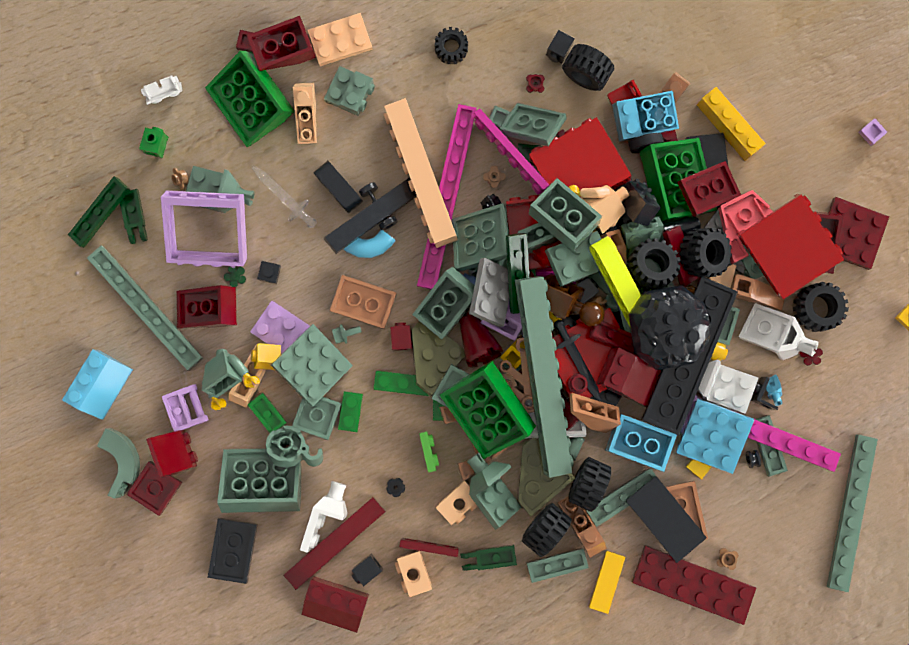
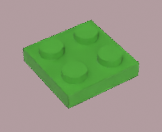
[419,431,439,473]

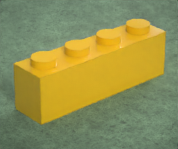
[697,87,766,161]

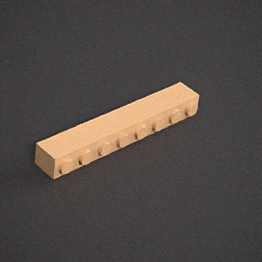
[384,98,458,248]

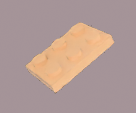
[308,13,373,66]

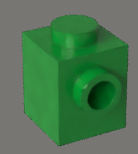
[139,127,169,158]

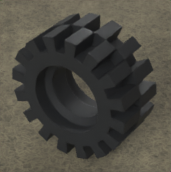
[435,27,468,65]

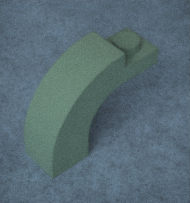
[97,428,140,499]

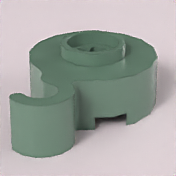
[266,426,323,468]

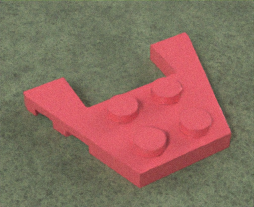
[718,190,773,264]

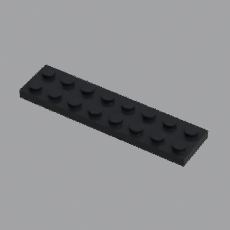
[641,276,738,436]

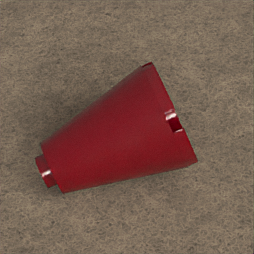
[459,312,503,368]

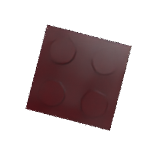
[126,461,183,516]

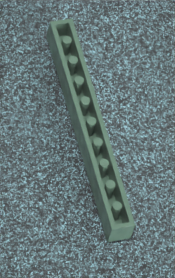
[515,276,574,478]

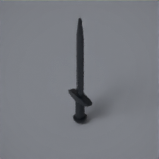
[553,320,602,402]

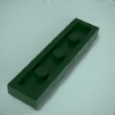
[68,176,131,248]
[506,233,529,314]

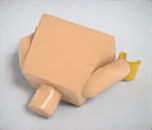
[568,185,629,233]

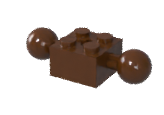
[529,270,605,327]

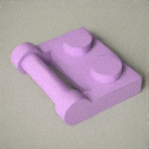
[162,384,209,431]

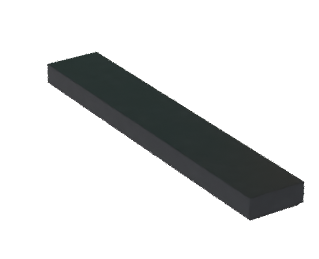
[324,177,417,254]

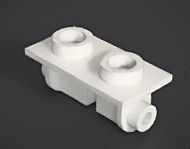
[141,75,182,105]

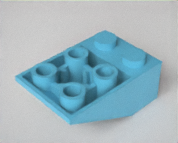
[612,91,679,142]

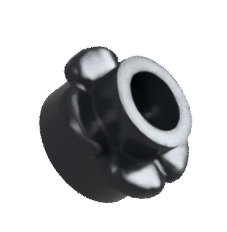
[386,478,405,497]

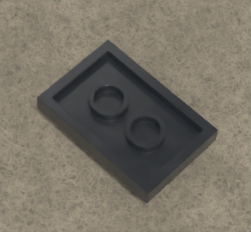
[207,518,258,584]

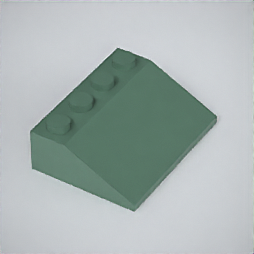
[217,449,301,513]

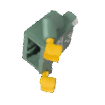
[202,349,260,410]

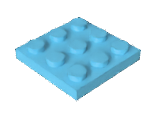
[676,398,754,474]

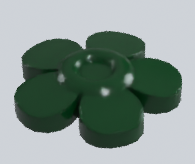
[224,266,246,287]

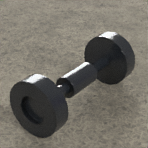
[359,182,398,231]

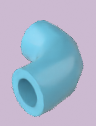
[343,230,395,258]

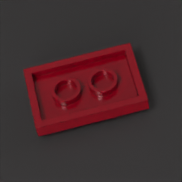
[677,161,741,217]

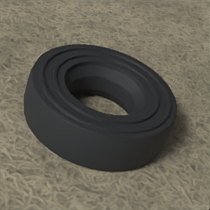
[629,133,664,153]

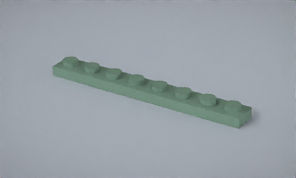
[87,245,203,371]
[827,435,878,593]

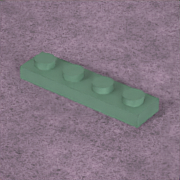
[585,468,656,527]

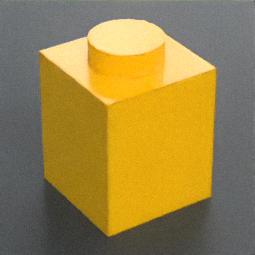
[251,344,281,370]

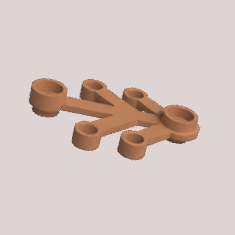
[500,337,534,413]

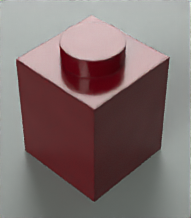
[390,322,412,351]

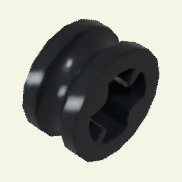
[746,450,761,468]

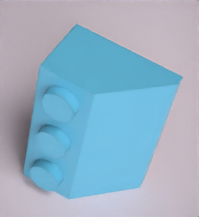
[62,349,133,420]

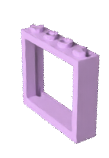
[161,191,247,268]

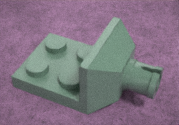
[186,166,255,213]
[467,453,522,530]

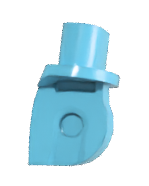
[765,375,783,406]

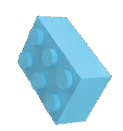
[605,414,677,472]

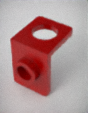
[607,80,642,107]

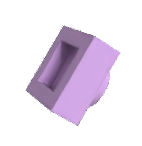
[858,119,887,146]

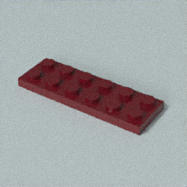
[632,545,756,625]

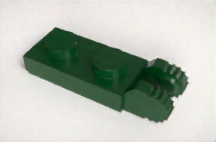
[120,189,148,244]
[460,545,517,571]

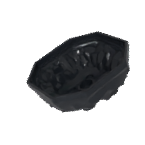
[628,285,711,370]

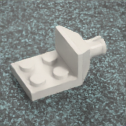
[739,303,818,360]
[698,360,759,415]
[300,481,348,552]

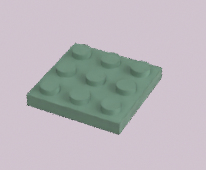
[452,203,508,272]
[271,324,353,407]

